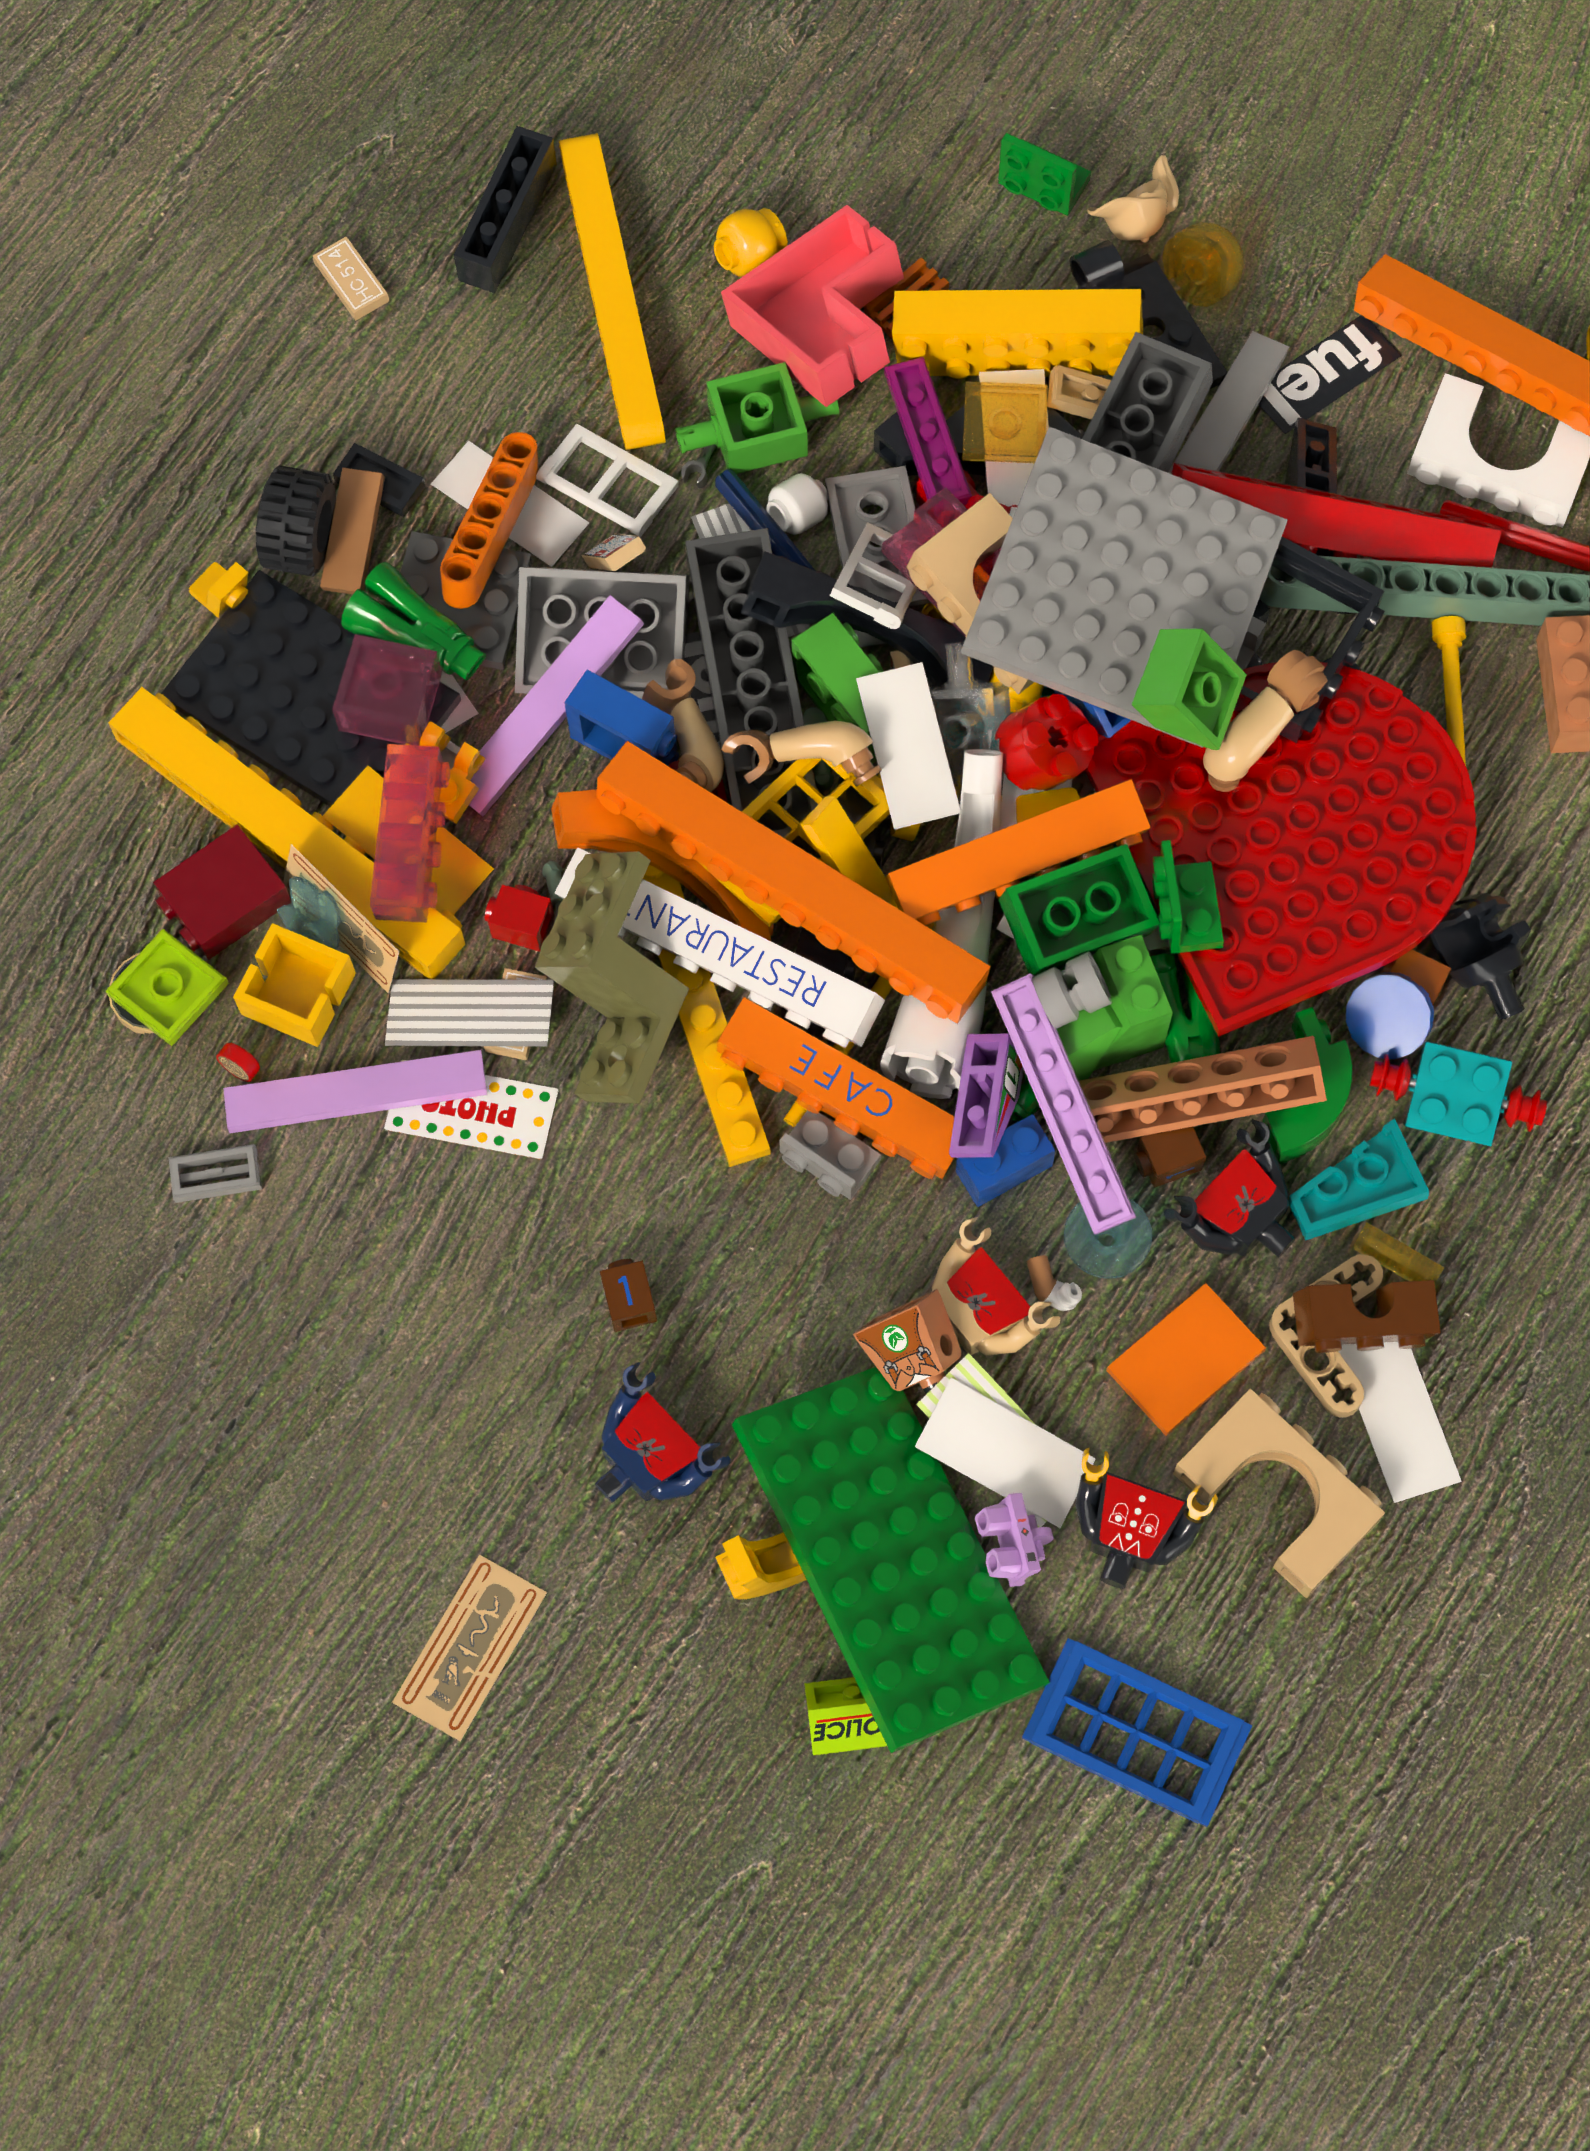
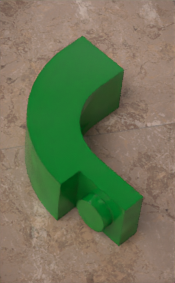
[1262,1007,1352,1164]

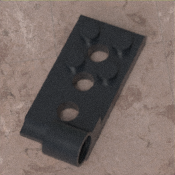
[1069,240,1228,390]

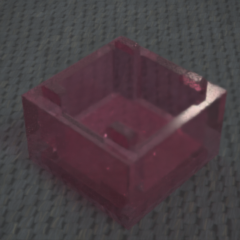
[332,634,442,747]

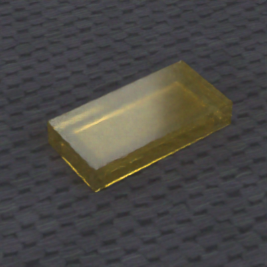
[1353,1222,1444,1283]

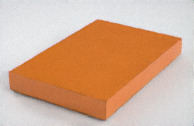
[1106,1283,1266,1436]

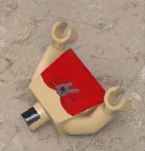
[932,1217,1060,1356]

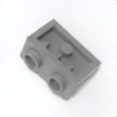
[779,1110,881,1200]

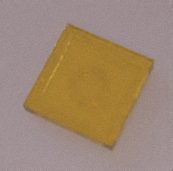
[962,381,1048,463]

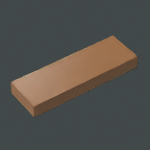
[320,468,385,594]

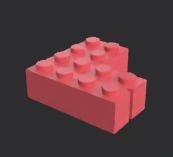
[721,205,904,407]

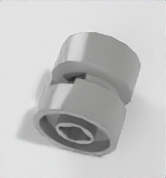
[1032,951,1112,1029]

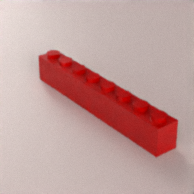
[1172,463,1502,568]

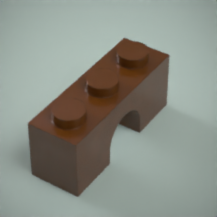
[1293,1280,1441,1353]

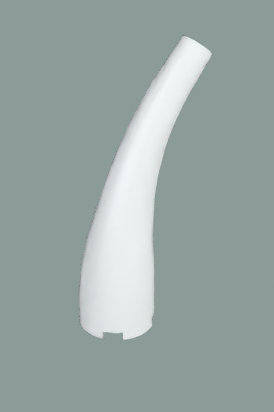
[880,749,1003,1099]

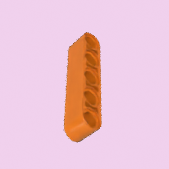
[440,432,539,609]

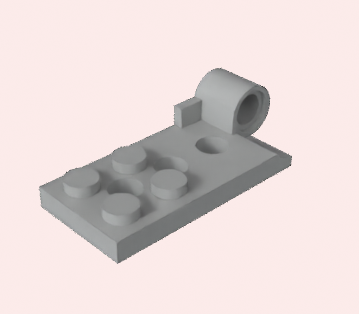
[825,466,931,648]

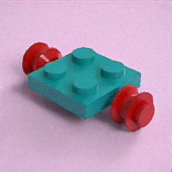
[1369,1041,1547,1146]

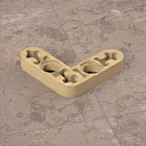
[1269,1254,1383,1417]

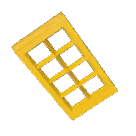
[697,759,890,927]

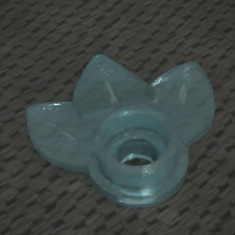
[277,876,341,950]

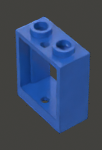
[564,669,679,766]

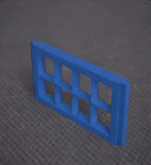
[1022,1638,1252,1827]

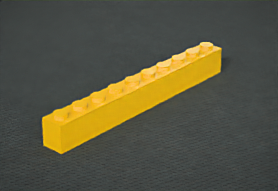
[108,687,466,979]

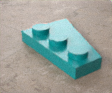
[1289,1118,1430,1241]

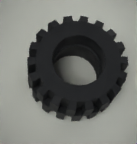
[256,465,336,577]

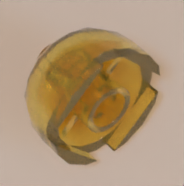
[1162,222,1245,307]

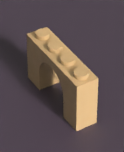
[906,493,1034,695]
[1173,1389,1385,1599]

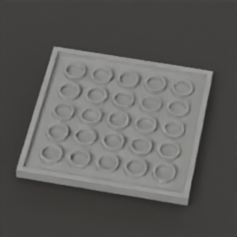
[960,427,1288,748]

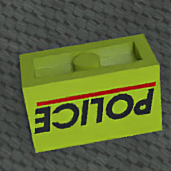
[804,1677,887,1755]

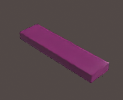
[884,357,972,513]

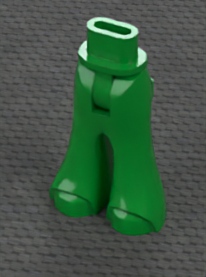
[341,561,486,681]
[1150,954,1221,1063]

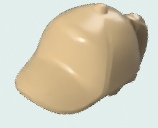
[1087,155,1179,242]

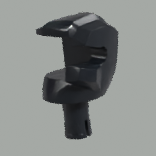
[1430,893,1531,1020]

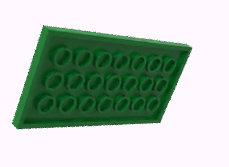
[731,1367,1050,1753]

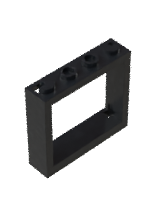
[1234,537,1385,743]

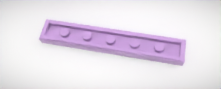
[469,595,644,816]
[991,974,1136,1235]
[223,1050,487,1133]

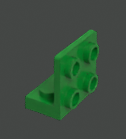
[998,133,1091,216]
[1152,840,1224,954]

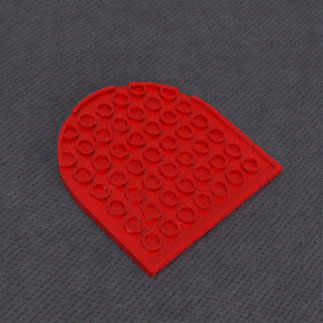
[1085,662,1477,1037]

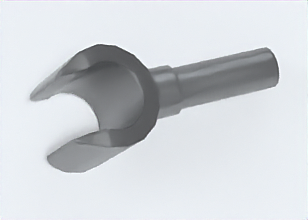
[681,444,716,489]

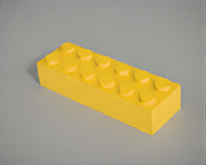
[892,289,1143,379]

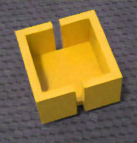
[233,923,356,1047]

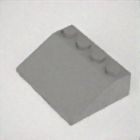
[515,566,690,699]

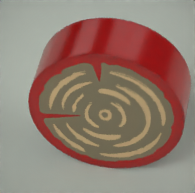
[216,1043,260,1082]

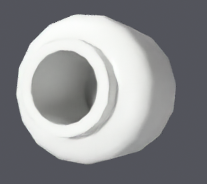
[766,473,828,535]

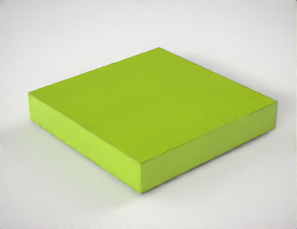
[105,929,229,1046]

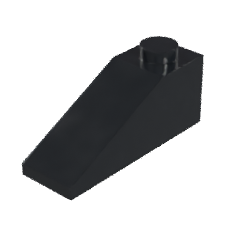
[1285,417,1337,494]

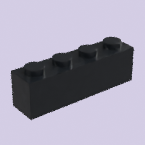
[454,126,557,293]

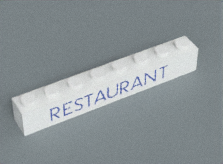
[555,848,885,1048]

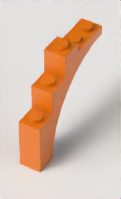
[551,789,774,941]

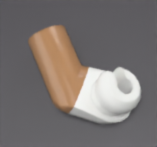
[1026,1255,1082,1311]

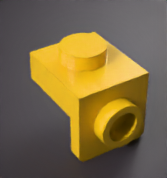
[189,562,249,618]

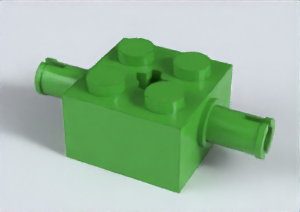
[675,362,839,474]

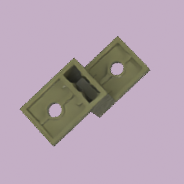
[535,851,689,1104]

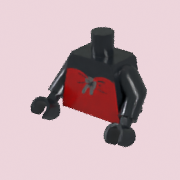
[1164,1119,1296,1258]

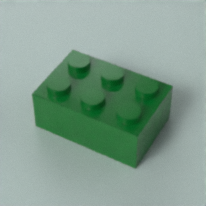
[999,844,1160,976]

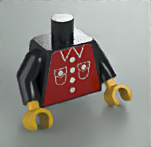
[1075,1448,1218,1589]

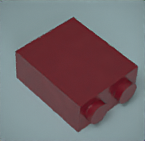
[153,824,292,960]

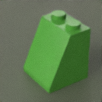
[1093,935,1173,1071]

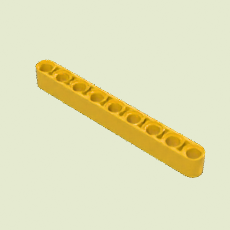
[558,133,666,450]

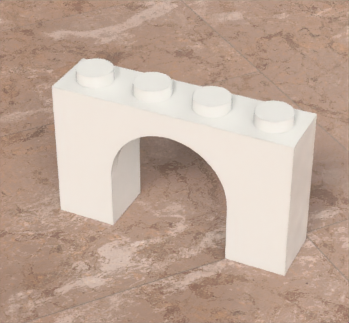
[1407,373,1590,528]

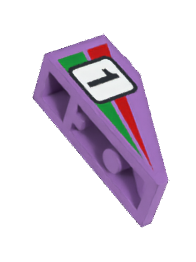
[949,1033,1024,1158]

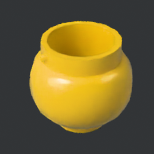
[714,208,788,277]

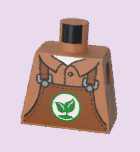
[853,1289,962,1395]

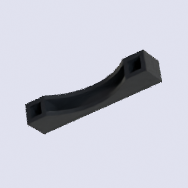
[741,551,993,705]

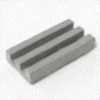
[168,1144,262,1203]

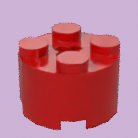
[995,694,1099,791]

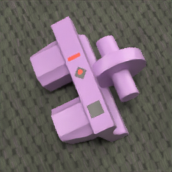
[975,1493,1054,1587]

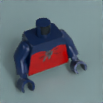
[595,1362,731,1503]

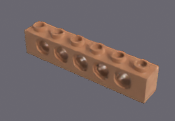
[1079,1036,1327,1143]

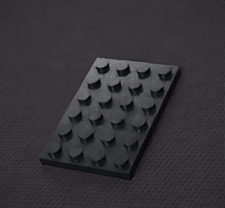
[161,570,461,807]

